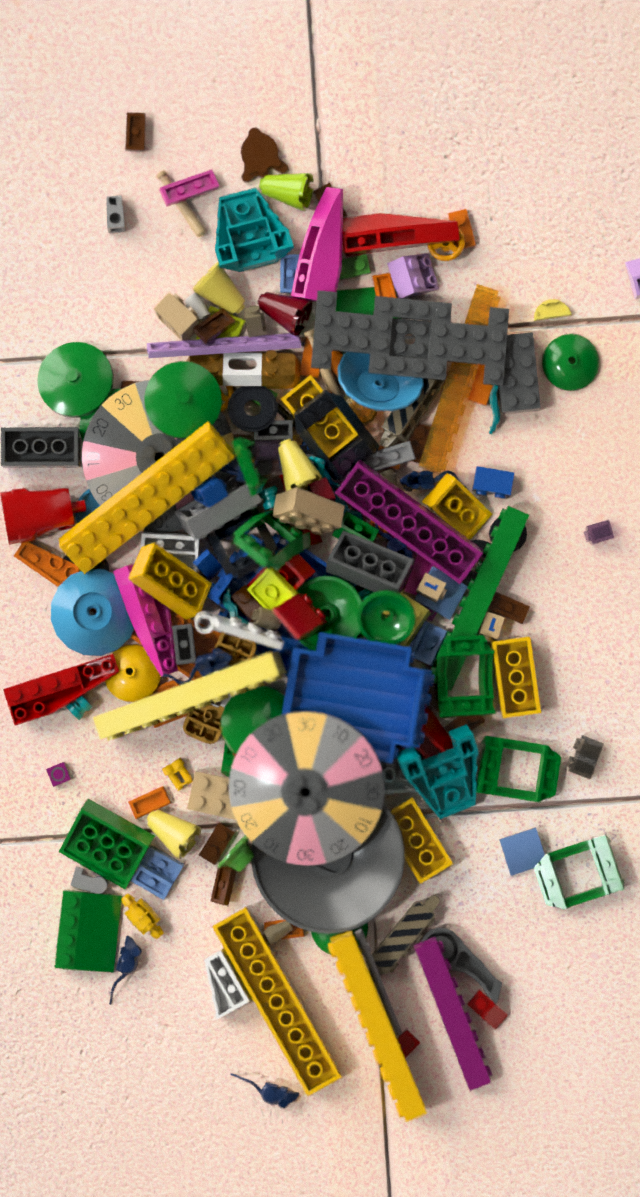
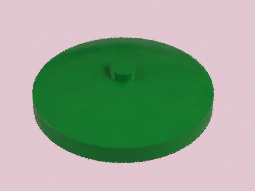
[37,342,114,418]
[144,361,222,439]
[297,576,363,651]
[220,686,285,755]

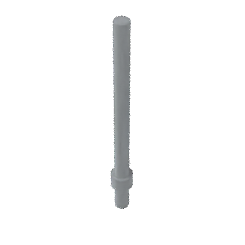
[355,930,402,1036]

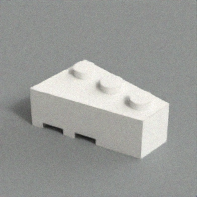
[141,532,200,573]
[204,948,252,1020]

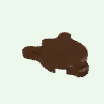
[241,127,288,183]

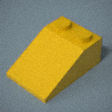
[422,473,492,539]

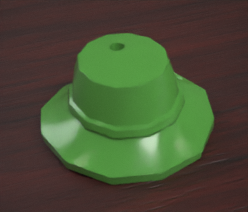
[217,835,254,872]

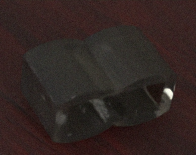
[566,735,604,780]

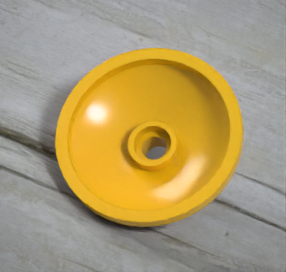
[105,645,161,702]

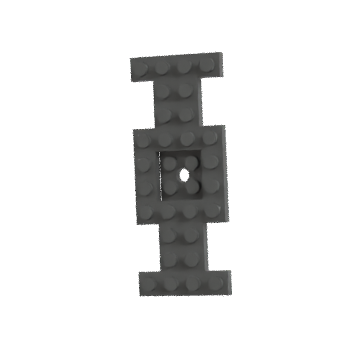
[311,290,509,386]

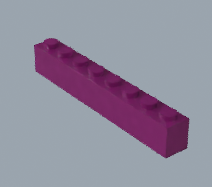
[413,937,493,1091]

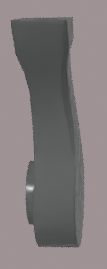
[420,927,502,1004]

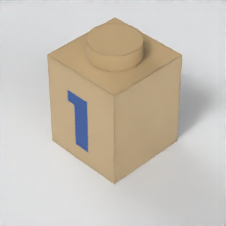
[416,573,447,603]
[478,612,505,642]

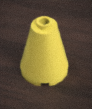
[193,262,245,314]
[278,439,322,491]
[147,810,202,860]

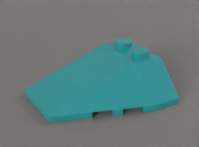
[215,188,294,272]

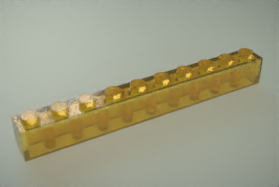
[418,284,501,474]

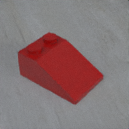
[247,550,316,591]
[272,593,327,639]

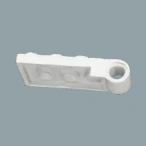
[194,611,283,650]

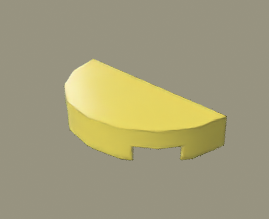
[534,299,572,321]

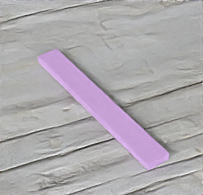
[147,333,301,358]

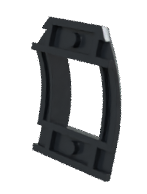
[294,390,380,480]
[207,507,278,578]

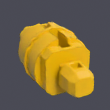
[121,893,164,939]

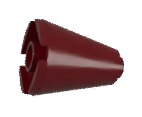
[257,292,313,336]

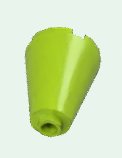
[259,173,314,211]

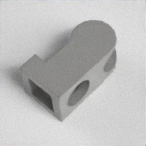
[106,195,126,233]
[70,867,108,894]

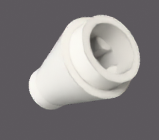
[185,293,211,322]

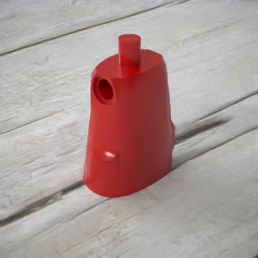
[0,488,86,545]

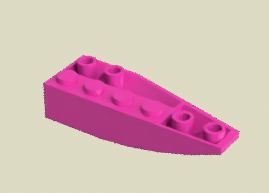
[291,187,343,302]
[113,563,178,676]

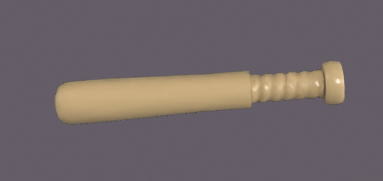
[156,170,206,237]
[304,329,342,396]

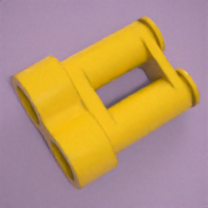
[162,757,193,791]

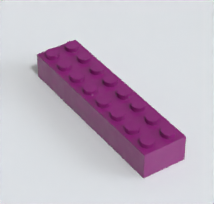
[335,459,484,584]

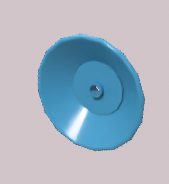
[337,352,424,411]
[51,569,134,656]

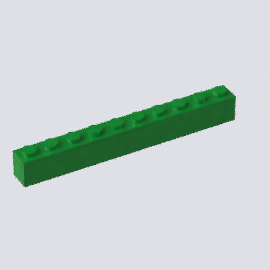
[431,506,529,691]

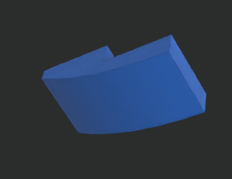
[193,549,222,580]

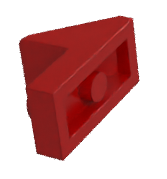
[467,990,508,1030]

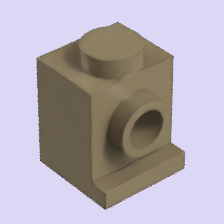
[244,305,267,338]

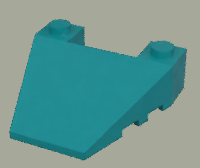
[397,725,478,819]

